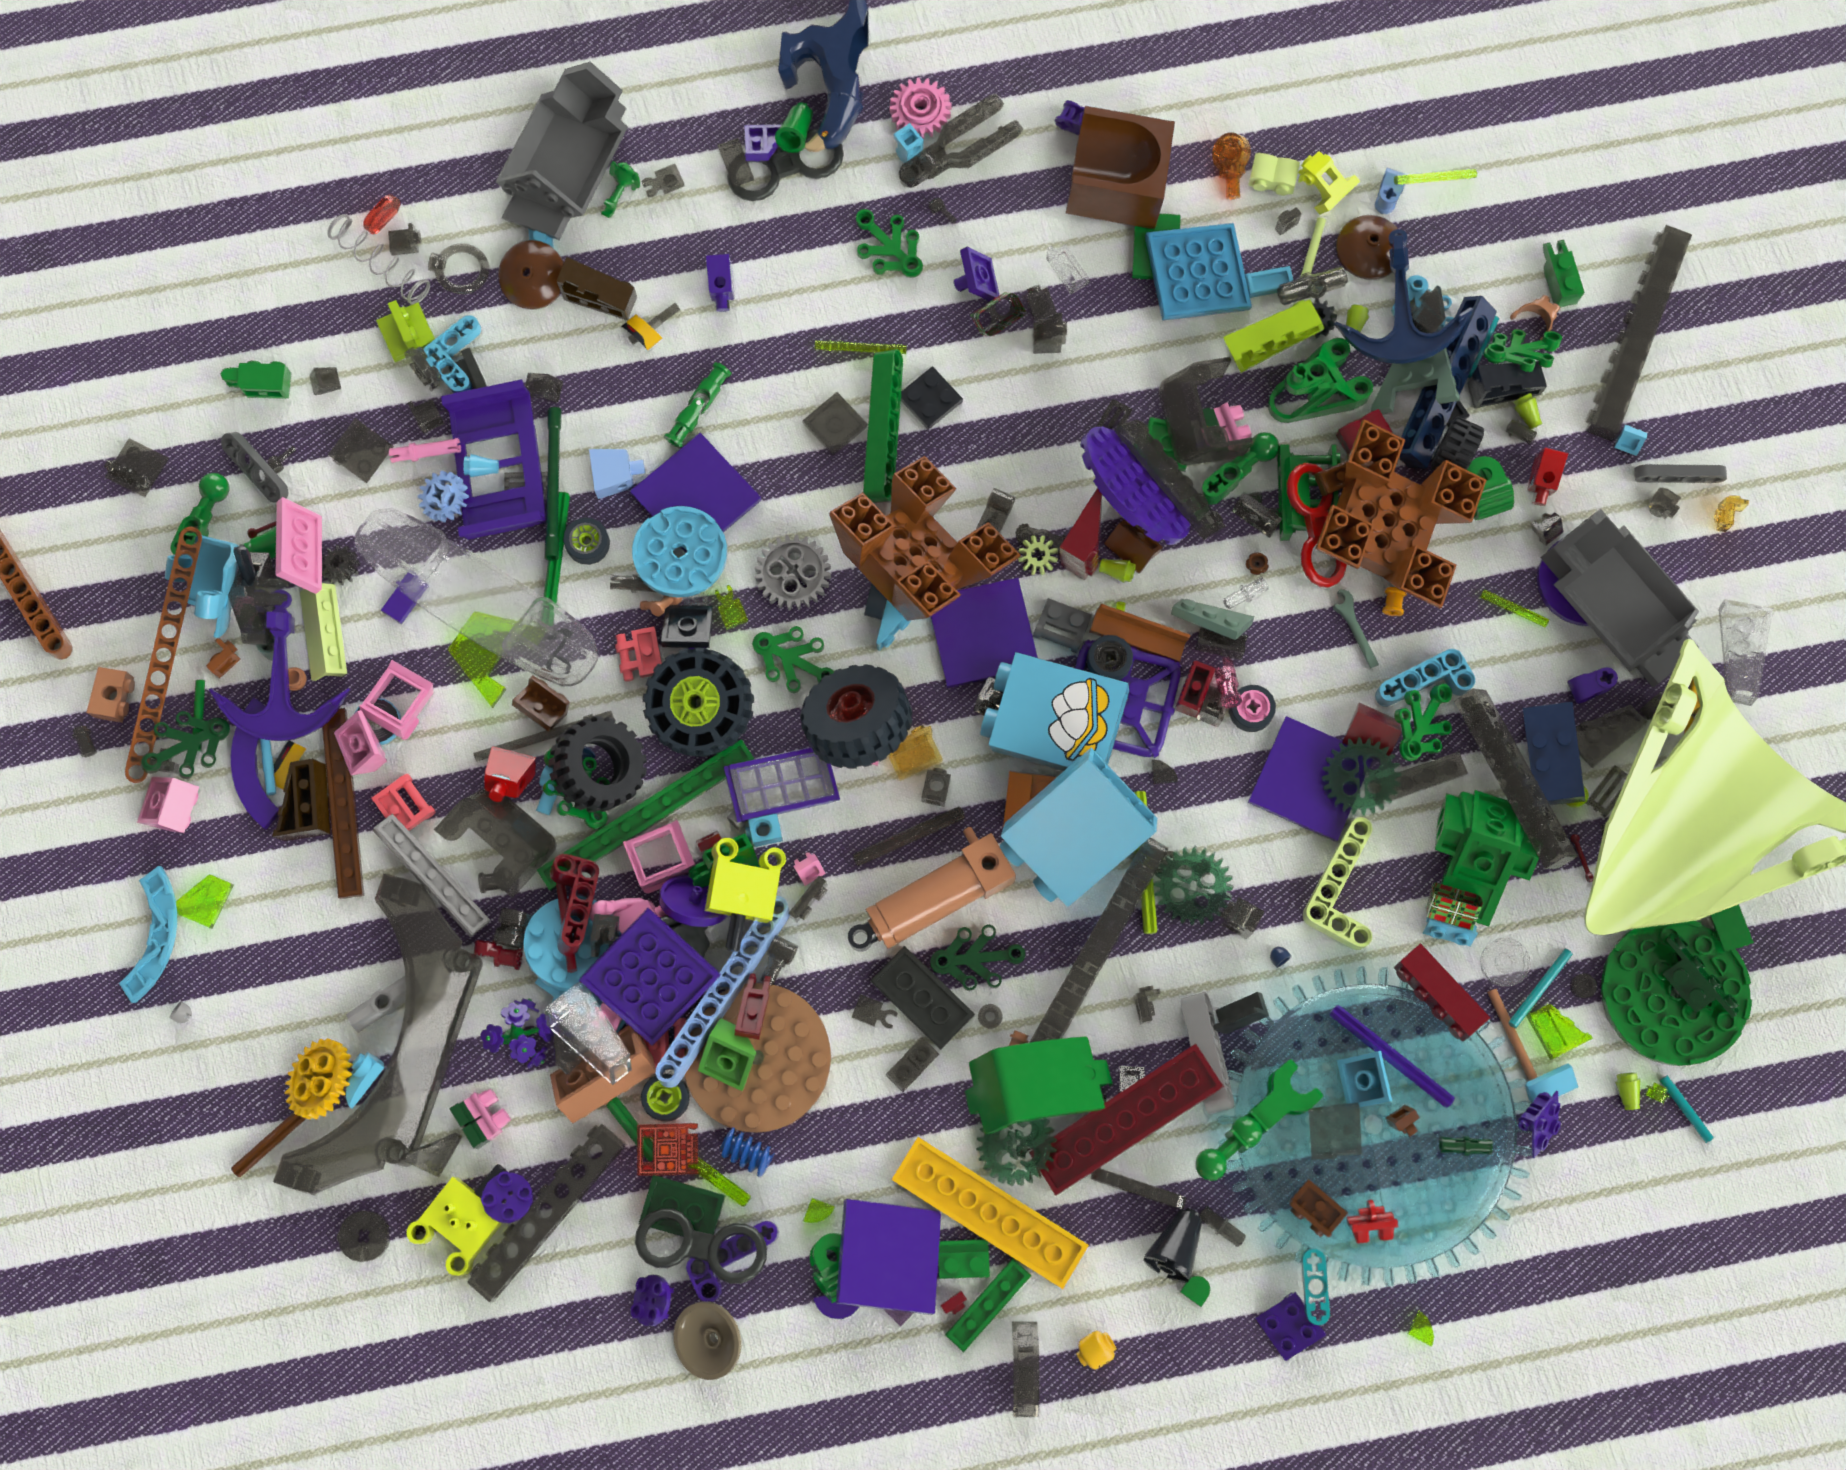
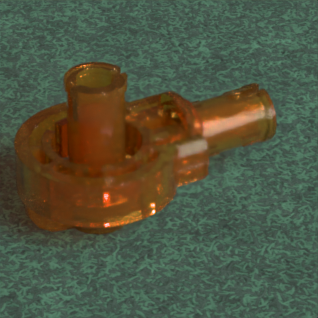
[1212,132,1251,200]

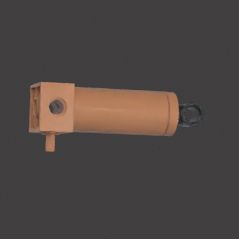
[848,827,1016,952]

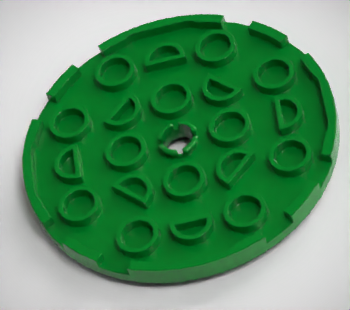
[1601,921,1752,1066]

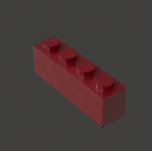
[1393,943,1490,1042]

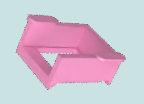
[359,660,433,740]
[623,820,696,894]

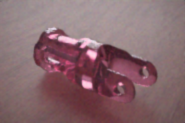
[1215,656,1242,708]

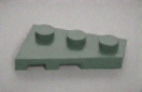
[1171,599,1254,640]

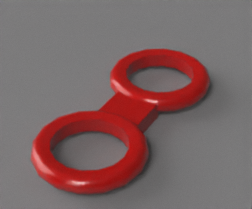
[1287,463,1347,588]

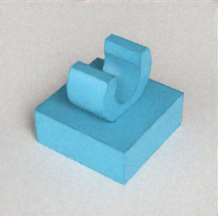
[1614,425,1647,456]

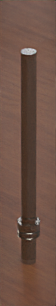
[473,710,614,762]

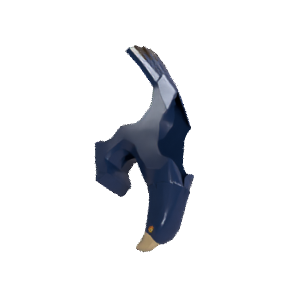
[778,0,869,152]

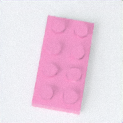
[276,497,322,594]

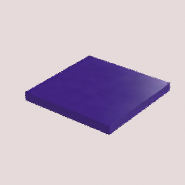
[630,432,762,553]
[931,578,1038,688]
[1248,716,1374,842]
[579,907,721,1046]
[836,1199,941,1315]

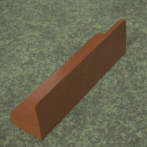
[1089,604,1190,663]

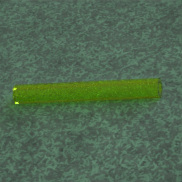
[1480,589,1550,628]

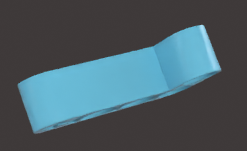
[1375,649,1475,707]

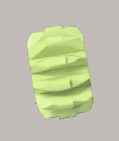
[1018,536,1058,575]

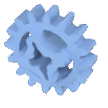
[418,471,469,523]

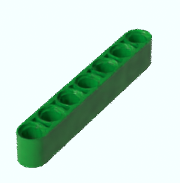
[863,349,903,504]

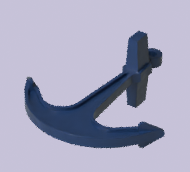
[1334,229,1474,364]

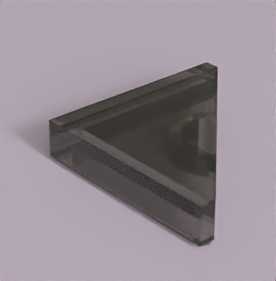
[400,1133,463,1177]

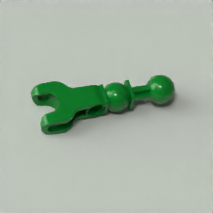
[1195,1059,1323,1181]

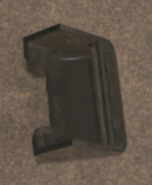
[434,787,557,898]

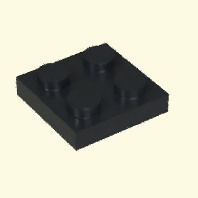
[901,366,963,430]
[661,605,714,648]

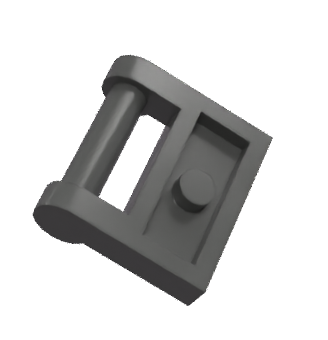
[1033,598,1092,653]

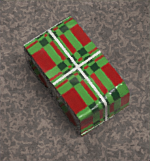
[970,291,1027,336]
[1426,882,1483,930]

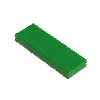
[1285,457,1310,530]

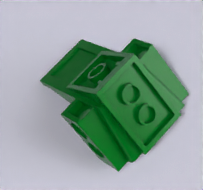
[1435,790,1540,927]

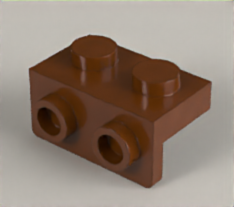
[512,675,570,732]
[1289,1178,1348,1238]

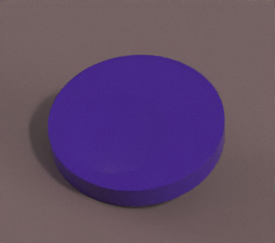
[659,875,727,927]

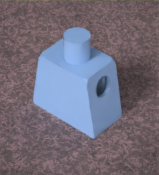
[589,449,646,499]

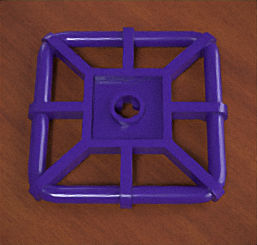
[1075,639,1182,758]

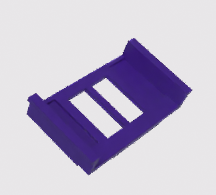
[441,379,547,540]

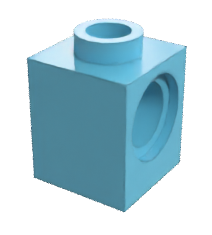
[745,814,783,847]

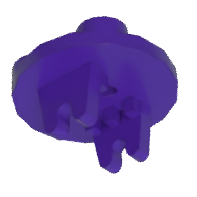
[481,1171,533,1223]
[630,1274,674,1326]

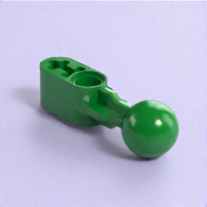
[1201,432,1280,505]
[170,473,230,556]

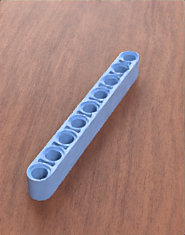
[656,896,790,1088]

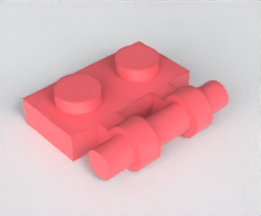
[615,626,662,682]

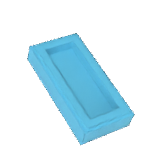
[1245,266,1295,298]
[1524,1063,1578,1104]

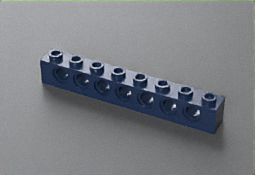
[1399,296,1497,468]

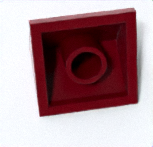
[1342,703,1402,763]

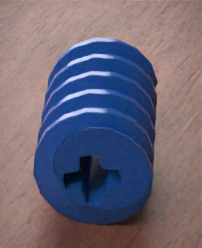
[719,1127,775,1177]

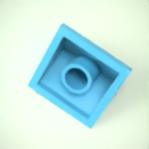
[1337,1051,1392,1110]

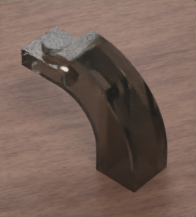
[1012,1321,1039,1417]

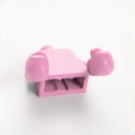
[589,898,667,933]

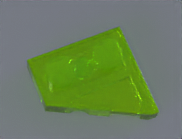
[176,874,234,929]
[1526,1004,1593,1060]

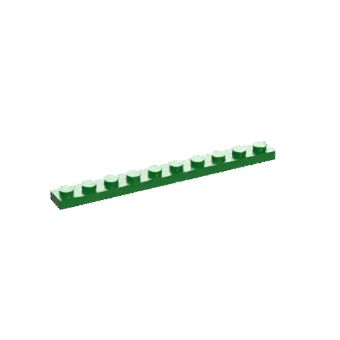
[537,739,755,891]

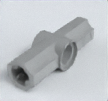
[346,973,422,1033]

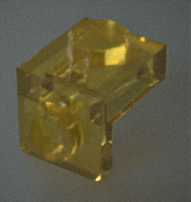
[1714,495,1749,532]

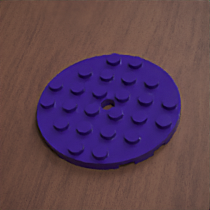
[1080,426,1190,545]

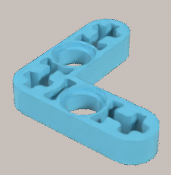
[422,315,481,393]

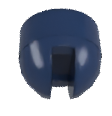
[1270,946,1292,968]

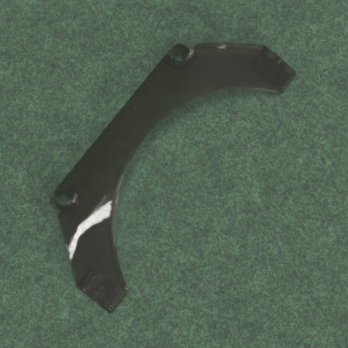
[273,873,483,1195]

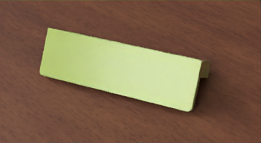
[300,583,347,681]

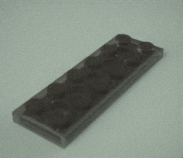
[1115,419,1226,540]

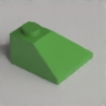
[698,1018,756,1091]

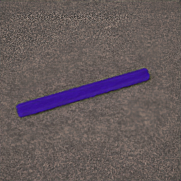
[1329,1005,1455,1108]

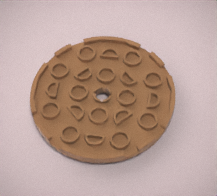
[684,983,831,1133]

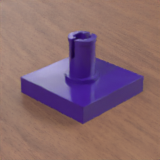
[954,246,1000,301]

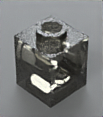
[921,768,951,807]

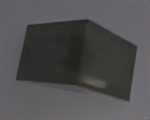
[1196,685,1232,727]

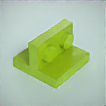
[376,300,435,362]

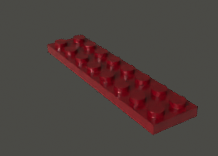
[1029,1044,1224,1196]

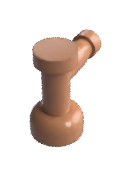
[640,595,682,616]

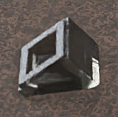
[310,367,341,395]

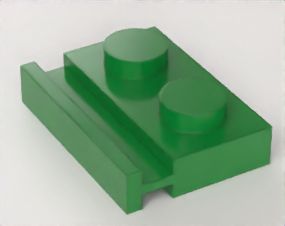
[939,1240,990,1279]

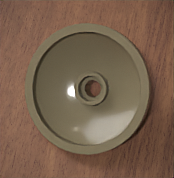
[674,1301,741,1380]

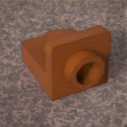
[206,638,241,679]

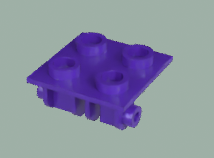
[1518,1091,1561,1159]
[1255,1292,1326,1361]

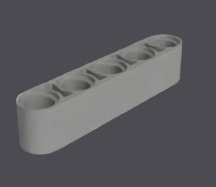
[1181,992,1234,1115]

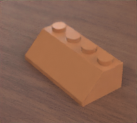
[550,1026,656,1123]

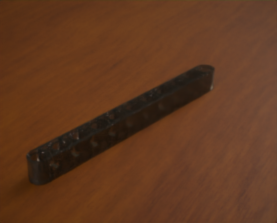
[1029,837,1169,1043]

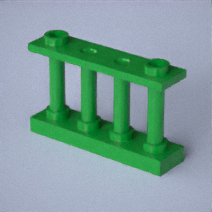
[1277,444,1341,541]

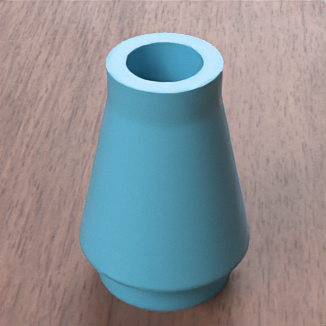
[464,454,499,477]

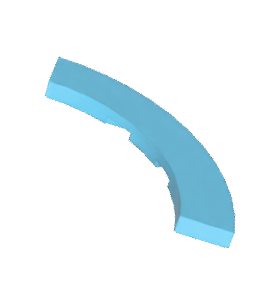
[119,866,177,1003]

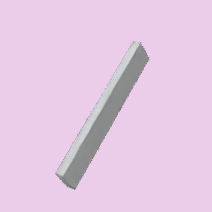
[373,813,490,937]

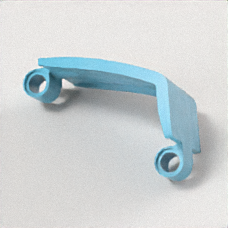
[165,536,238,638]

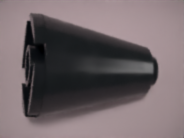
[1143,1208,1202,1283]

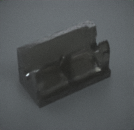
[1195,626,1248,660]
[591,914,619,957]

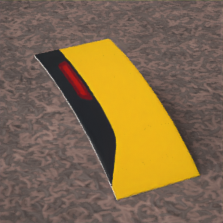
[621,314,662,350]
[274,741,307,790]

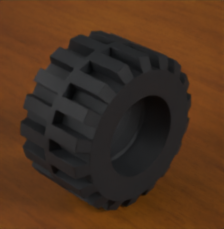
[1431,416,1484,471]

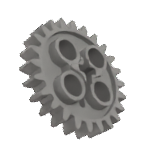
[755,534,831,611]

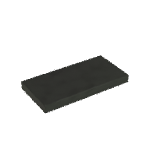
[870,946,975,1050]

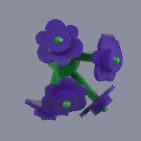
[480,998,554,1069]

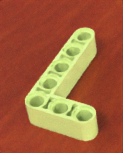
[1302,817,1372,950]

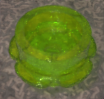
[1645,1083,1670,1104]

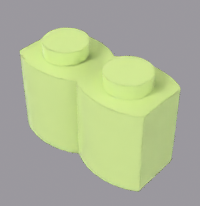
[1249,153,1300,196]

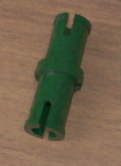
[1439,1136,1493,1156]

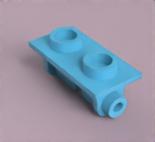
[1423,917,1478,946]

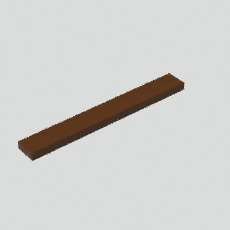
[322,708,364,899]

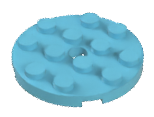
[632,506,727,597]
[524,896,622,992]

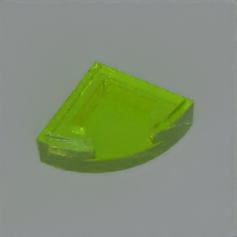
[803,1198,835,1223]
[1407,1311,1434,1347]

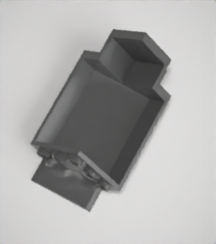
[496,62,628,240]
[1540,508,1699,687]

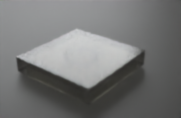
[802,392,868,456]

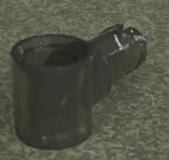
[760,935,798,986]

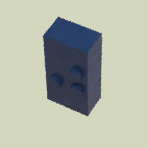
[1523,702,1585,807]

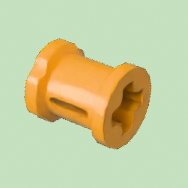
[1382,587,1406,616]

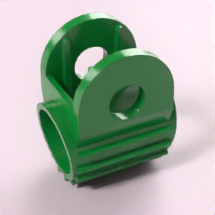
[1467,456,1515,521]
[809,1233,841,1303]

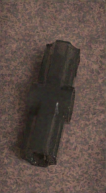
[1277,266,1348,305]

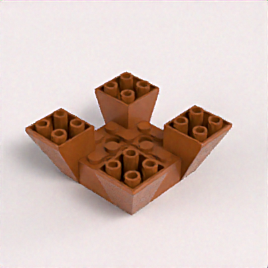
[1315,419,1486,609]
[829,456,1021,621]

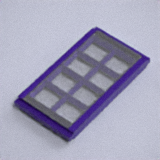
[724,748,840,823]

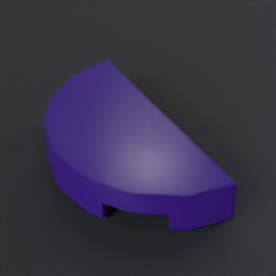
[813,1296,860,1319]

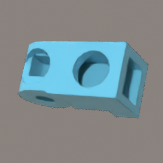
[894,123,924,165]

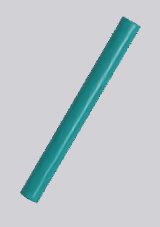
[1508,949,1573,1029]

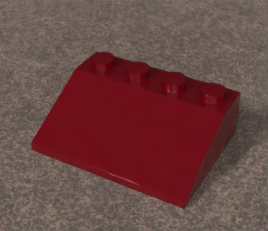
[1060,488,1102,580]

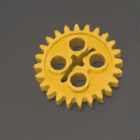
[285,1038,353,1120]

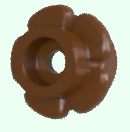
[1245,553,1269,575]

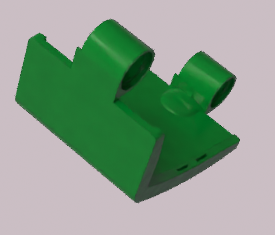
[965,1036,1113,1134]

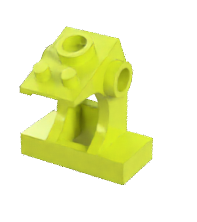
[1298,151,1360,215]

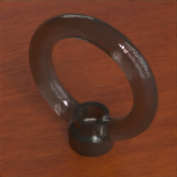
[428,243,490,294]

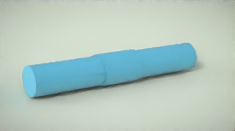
[260,739,276,795]

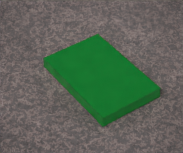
[1132,213,1181,280]

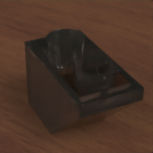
[1411,285,1446,334]
[1032,313,1067,354]

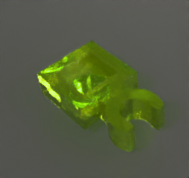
[715,585,748,630]

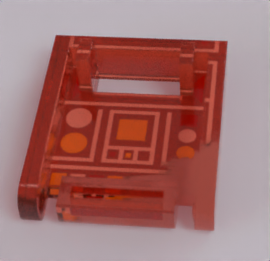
[637,1123,698,1176]

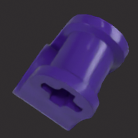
[1054,100,1085,135]
[1567,667,1618,704]

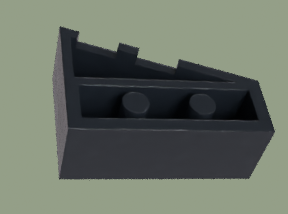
[1467,361,1547,409]

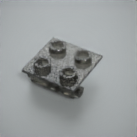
[328,418,394,483]
[104,438,169,497]

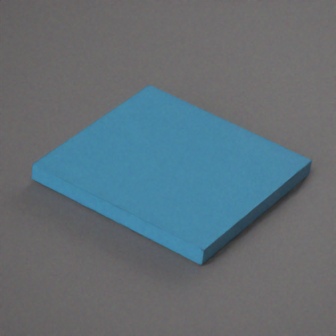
[1145,223,1252,321]

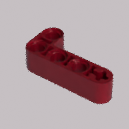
[550,854,599,956]

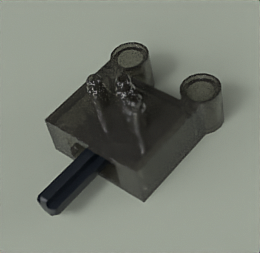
[228,544,289,645]

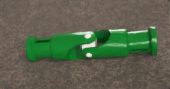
[663,362,732,448]

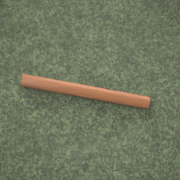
[1487,989,1538,1081]

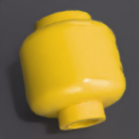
[1077,1330,1116,1369]

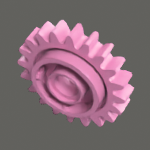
[890,78,951,139]

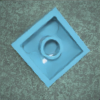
[346,1052,384,1109]

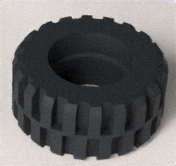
[549,716,647,813]

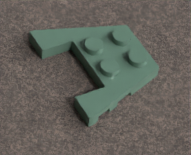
[1370,348,1460,414]

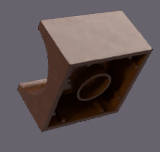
[1065,106,1175,229]

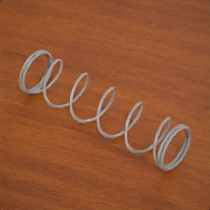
[327,214,430,305]

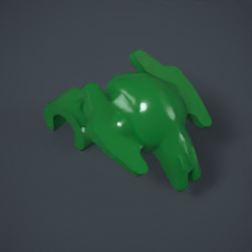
[601,161,641,218]

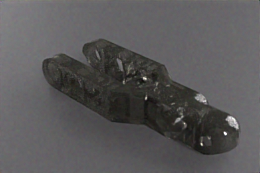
[899,93,1023,188]

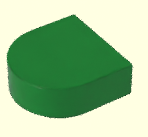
[1180,1276,1210,1307]

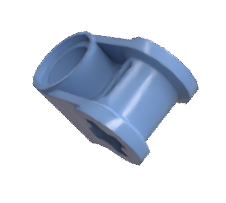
[1375,168,1408,214]

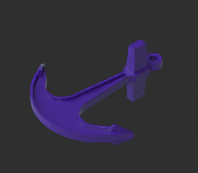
[209,590,351,741]

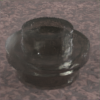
[978,1004,1003,1029]

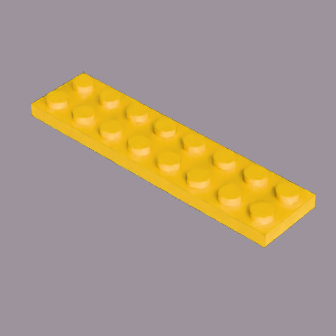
[891,1137,1089,1289]

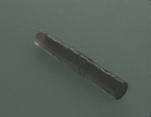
[628,303,680,345]

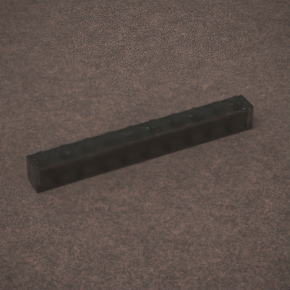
[1585,225,1692,442]

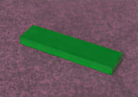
[945,1258,1031,1353]

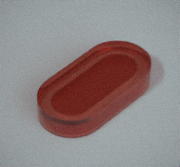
[363,194,401,234]

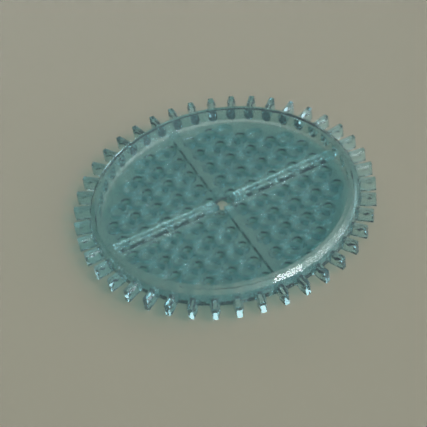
[1216,966,1532,1286]

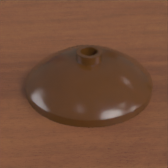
[1336,215,1398,280]
[498,240,564,310]

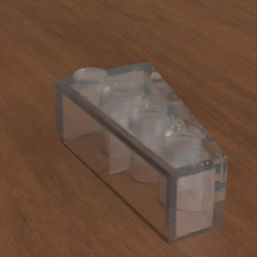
[1718,599,1774,706]
[544,981,632,1085]

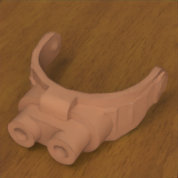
[1510,295,1560,340]

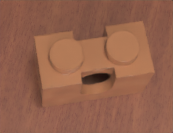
[86,667,135,723]

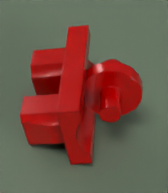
[1347,1200,1398,1244]

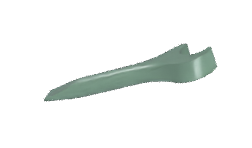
[1333,589,1379,669]

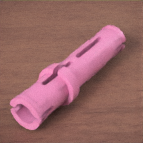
[389,438,461,463]

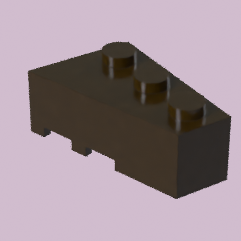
[557,257,637,321]
[272,758,330,841]

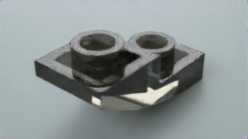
[885,1037,939,1092]

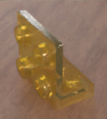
[888,725,943,781]

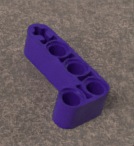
[686,1221,779,1302]

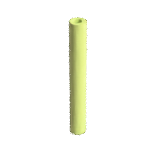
[1300,217,1326,282]

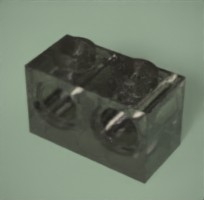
[1220,897,1265,939]

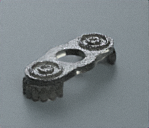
[1015,523,1066,555]

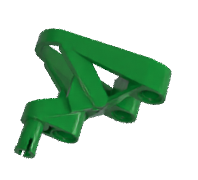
[1268,337,1373,423]

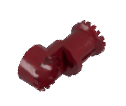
[473,940,523,970]

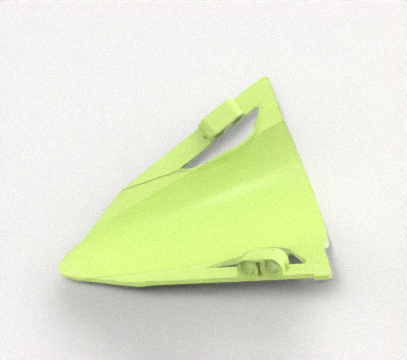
[1584,639,1846,935]

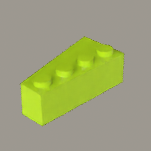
[1223,299,1324,373]

